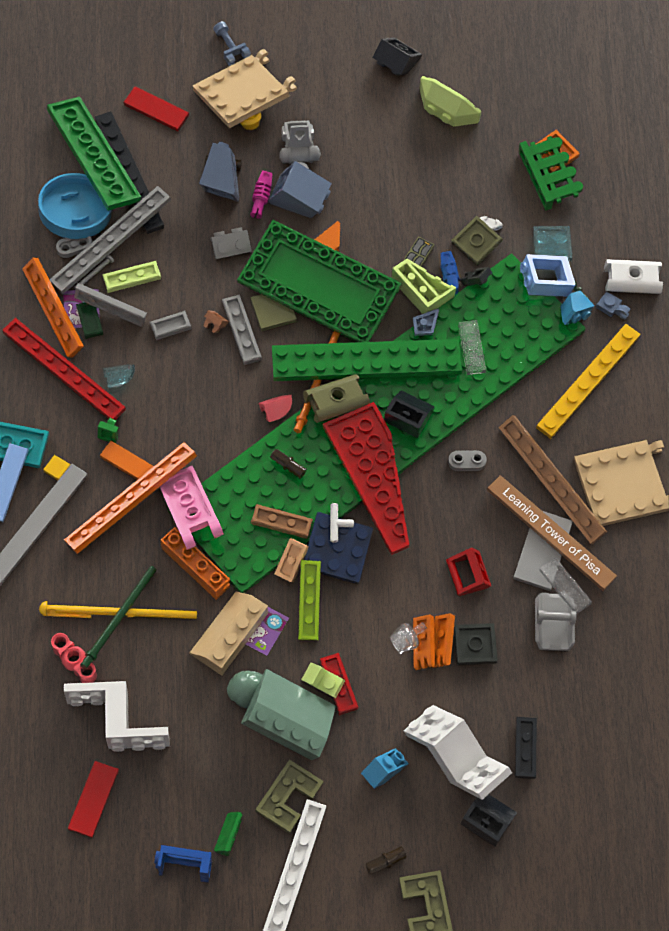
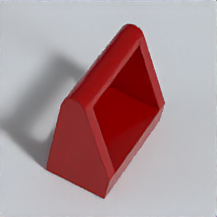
[446,548,491,596]

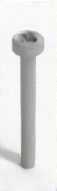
[74,255,114,289]

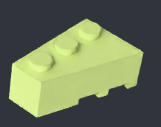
[391,259,456,314]

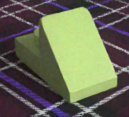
[301,663,345,698]

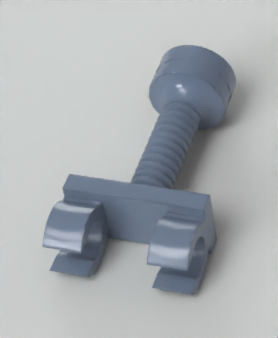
[213,22,251,66]

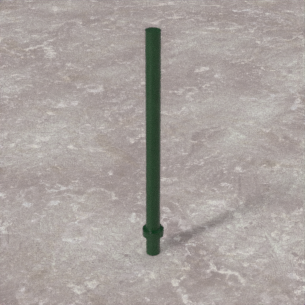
[80,566,157,669]

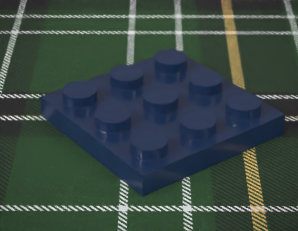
[304,512,373,584]

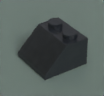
[372,37,422,76]

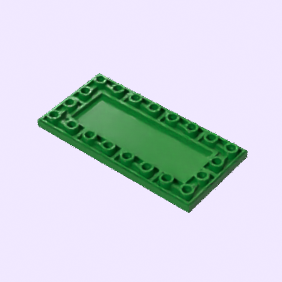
[237,220,402,342]

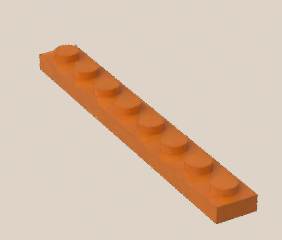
[64,442,197,554]

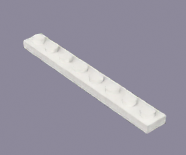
[263,799,326,931]

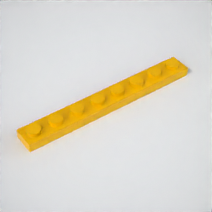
[536,324,641,439]

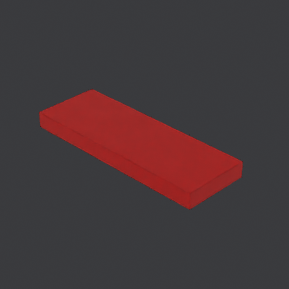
[124,86,189,132]
[68,761,119,838]

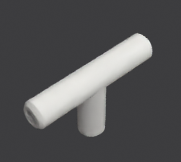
[330,503,354,543]

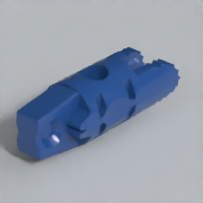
[440,251,460,295]

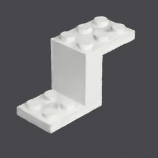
[64,681,170,752]
[404,705,512,800]

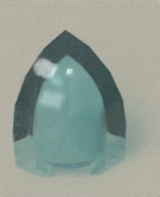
[103,364,135,388]

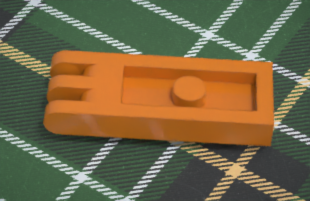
[432,613,455,668]
[413,615,435,670]

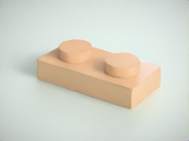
[275,538,309,582]

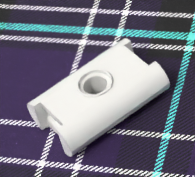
[605,259,663,294]

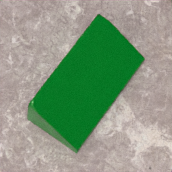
[214,812,242,856]

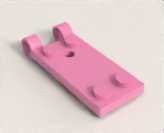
[160,466,224,550]

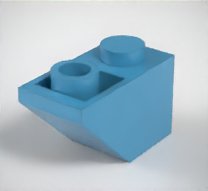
[560,291,595,325]
[361,748,409,789]

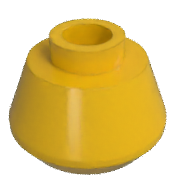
[240,112,261,130]

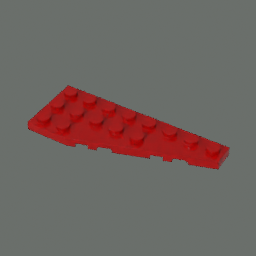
[323,402,409,555]

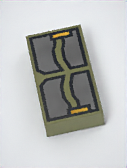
[403,236,434,267]

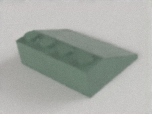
[241,669,336,760]

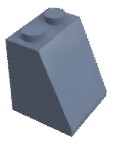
[199,142,239,202]
[268,161,332,218]

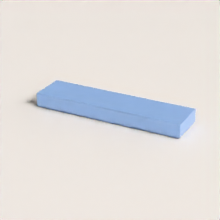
[0,443,29,522]

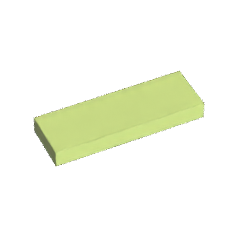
[103,261,161,293]

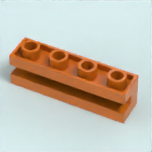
[160,527,230,600]

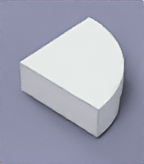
[480,216,503,231]

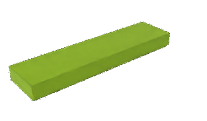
[298,560,321,641]

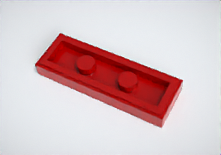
[320,653,358,715]

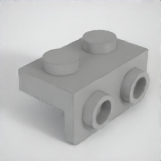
[210,227,252,259]

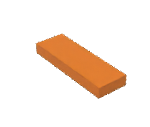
[100,441,154,480]

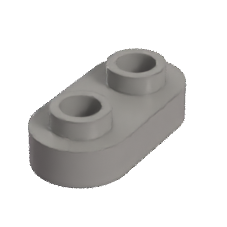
[56,236,92,258]
[448,450,487,471]

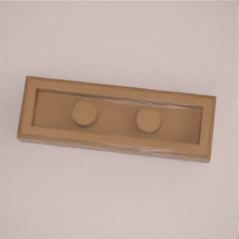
[251,504,313,539]

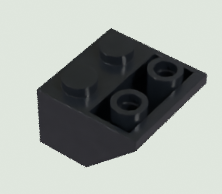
[384,390,435,438]
[461,794,517,847]

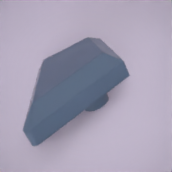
[413,309,439,336]

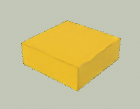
[43,455,70,480]

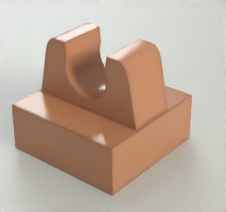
[204,310,229,333]

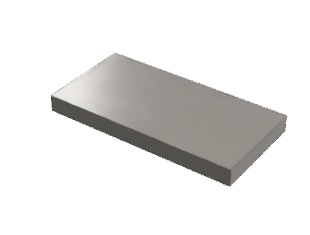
[513,511,573,591]

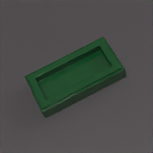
[76,302,103,339]

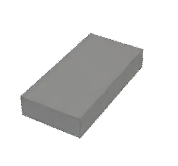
[150,311,191,340]

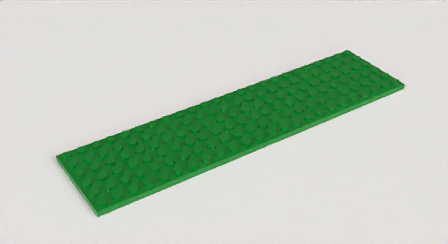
[168,253,586,593]

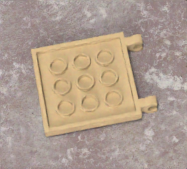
[193,49,297,128]
[573,440,669,526]

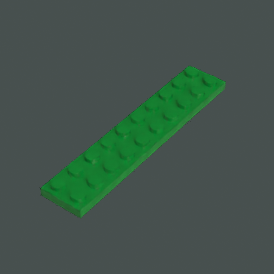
[272,339,462,381]

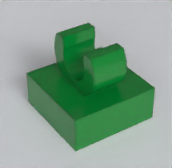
[97,418,119,443]

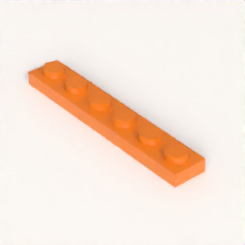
[22,258,84,358]

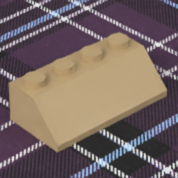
[189,592,268,676]

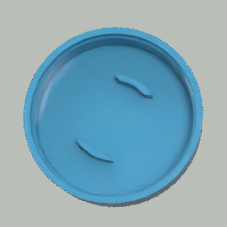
[38,173,112,239]

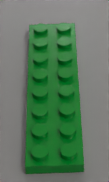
[47,97,141,211]

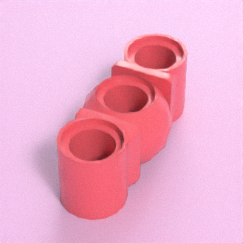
[51,633,97,683]

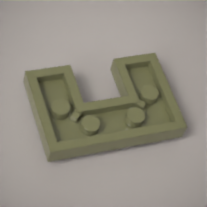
[255,759,324,834]
[399,870,453,931]

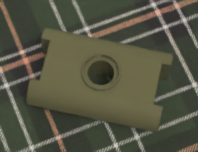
[303,374,370,423]

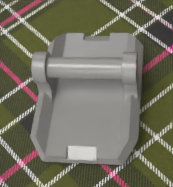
[535,593,576,651]

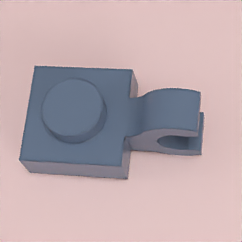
[596,292,630,320]

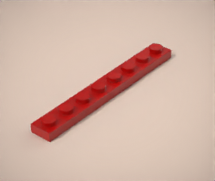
[2,318,126,420]

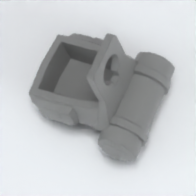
[279,121,321,164]

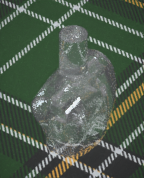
[389,622,427,653]

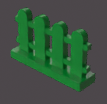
[518,136,583,211]

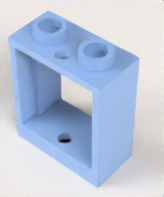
[520,255,575,297]

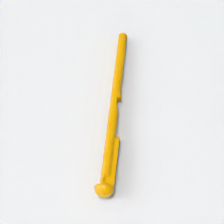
[39,601,197,619]

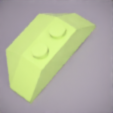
[419,76,481,126]

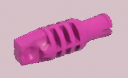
[250,170,272,219]

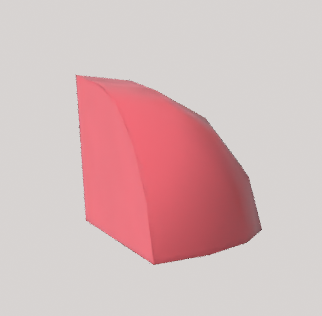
[258,395,292,422]

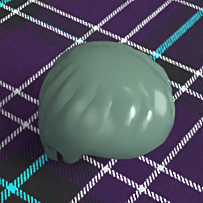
[227,671,262,709]

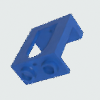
[154,845,212,883]

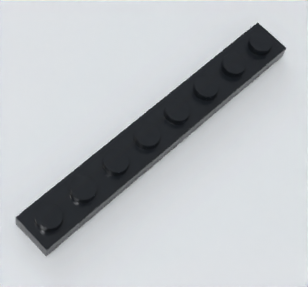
[95,111,164,234]

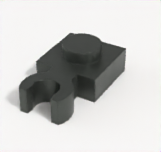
[460,267,492,286]

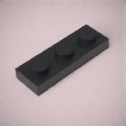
[515,717,537,779]

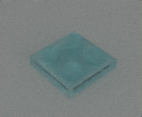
[533,226,572,261]

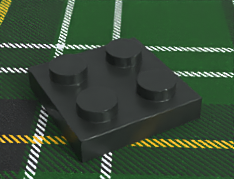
[454,623,498,665]

